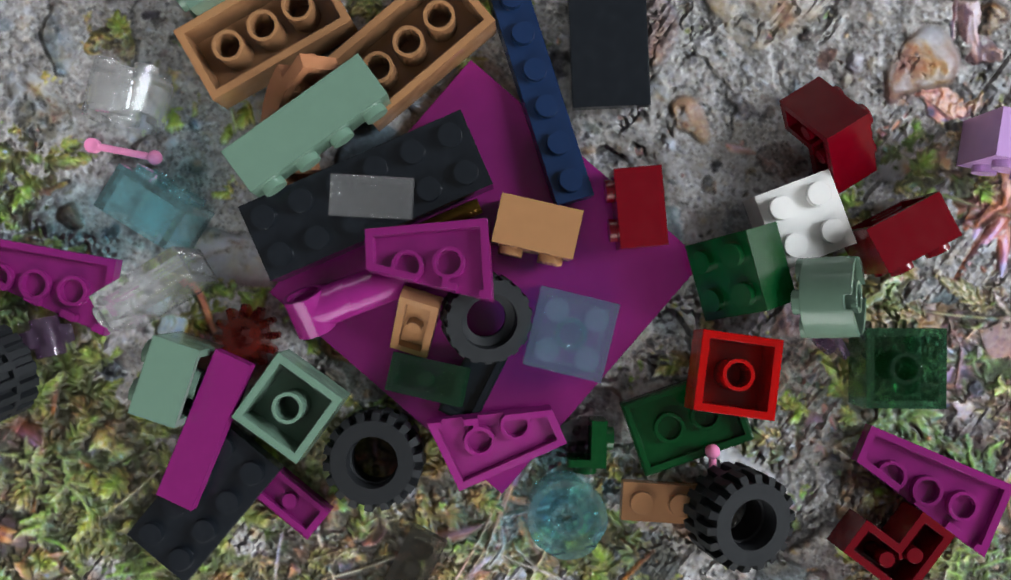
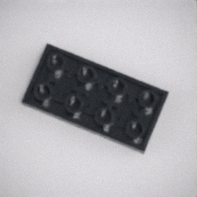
[567,0,651,111]

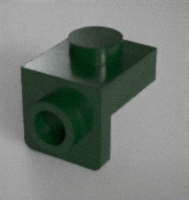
[565,416,614,475]

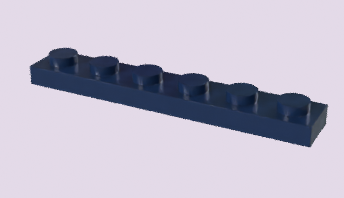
[488,0,594,206]

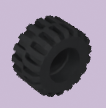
[0,324,39,422]
[322,406,426,512]
[683,461,795,573]

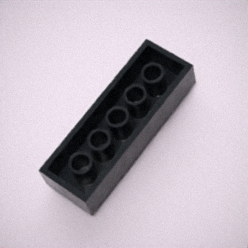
[238,109,494,281]

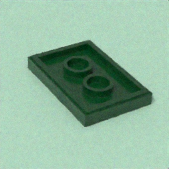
[619,379,755,476]

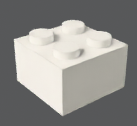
[742,169,857,268]

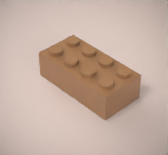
[173,0,358,109]
[328,0,496,132]

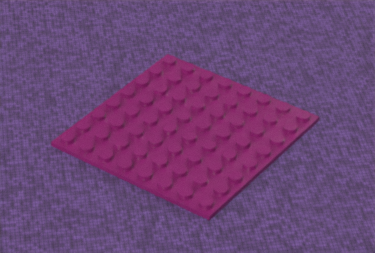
[269,60,692,493]

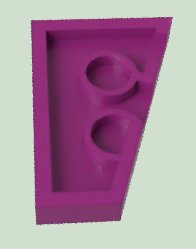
[365,218,494,303]
[427,405,567,491]

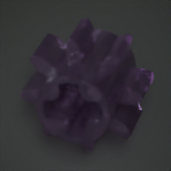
[19,315,76,360]

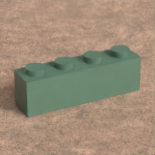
[220,53,391,198]

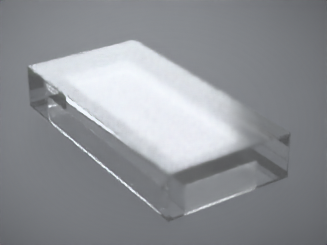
[328,173,415,220]

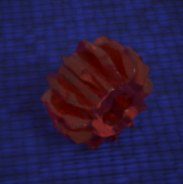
[212,304,282,365]

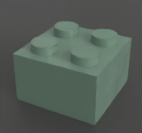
[127,331,225,428]
[232,349,351,464]

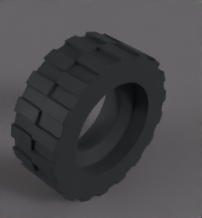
[439,272,533,365]

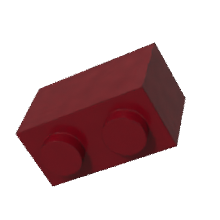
[604,164,669,250]

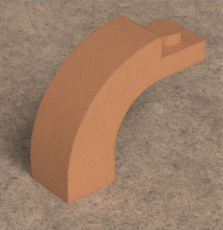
[261,53,339,186]

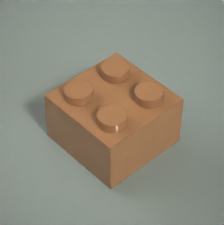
[491,192,584,267]

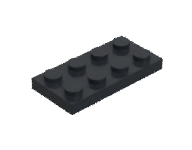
[127,422,284,580]

